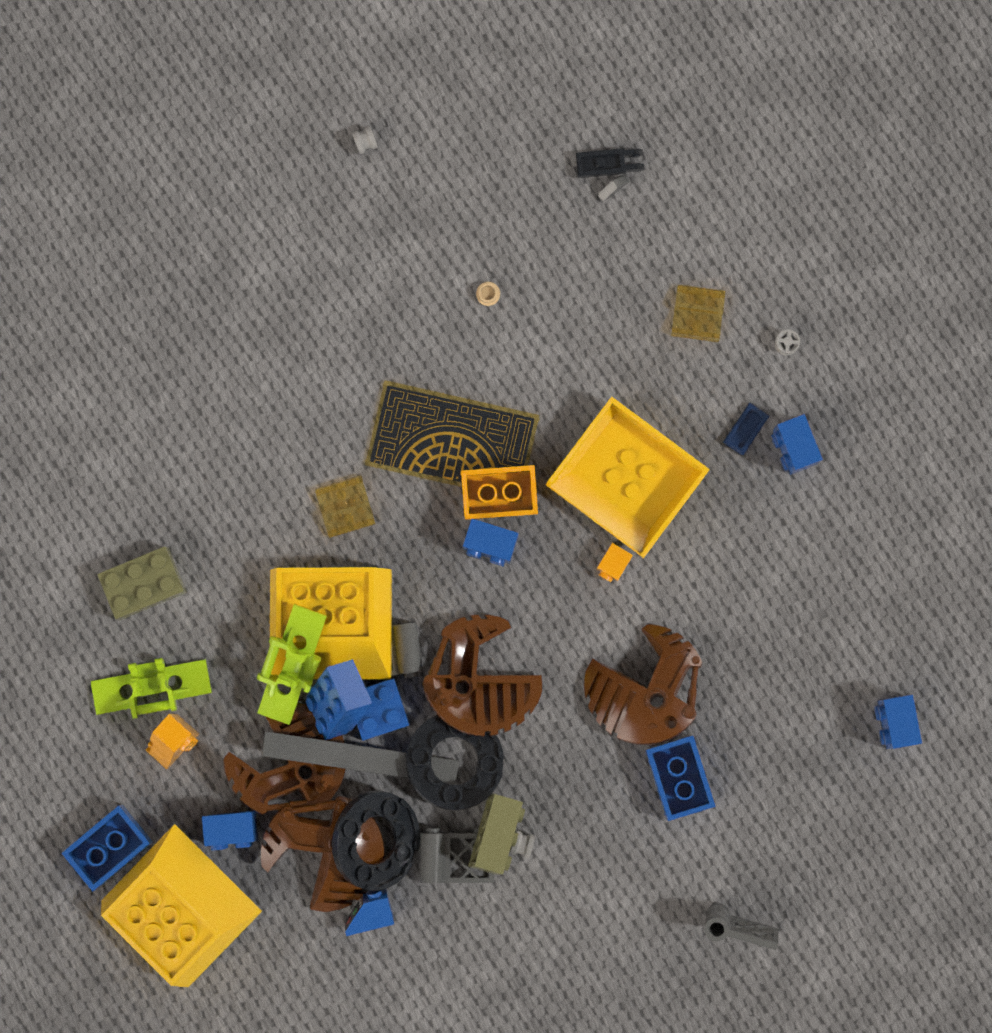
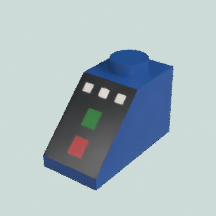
[345,888,394,936]

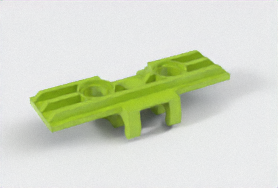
[257,604,327,725]
[90,658,212,719]

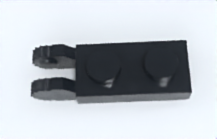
[576,148,645,178]

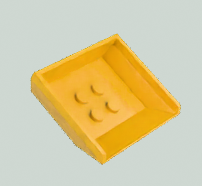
[546,396,710,558]
[270,567,392,679]
[101,824,262,987]

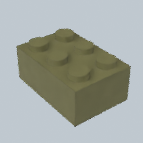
[97,546,187,621]
[468,794,525,875]

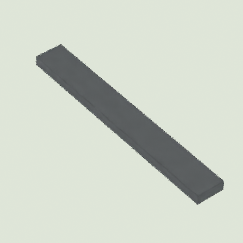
[261,732,459,785]

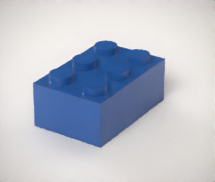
[306,659,372,740]
[645,735,716,821]
[61,805,154,892]

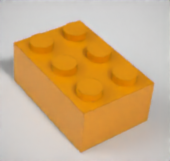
[461,465,538,520]

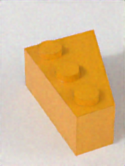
[146,714,199,769]

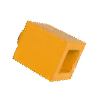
[597,543,633,583]

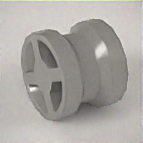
[351,125,378,155]
[775,329,800,356]
[510,830,535,859]

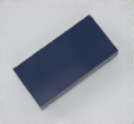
[723,402,769,456]

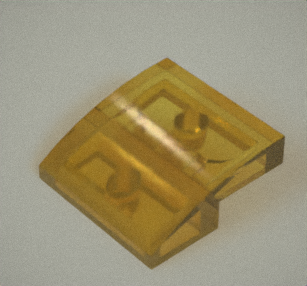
[671,285,726,342]
[315,475,375,538]

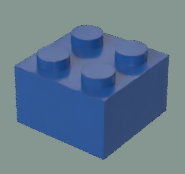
[771,414,823,475]
[463,519,519,567]
[357,679,410,741]
[874,695,922,749]
[202,811,258,851]

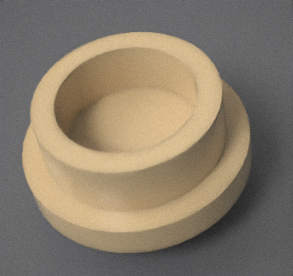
[476,282,500,306]

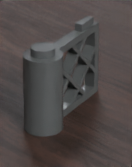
[362,623,423,684]
[420,828,494,883]
[704,903,779,950]

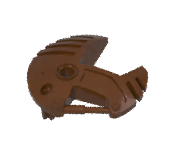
[422,615,542,736]
[584,624,702,745]
[223,699,346,815]
[261,796,384,912]

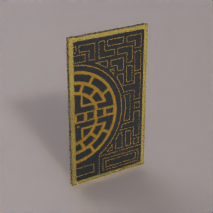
[365,380,540,487]

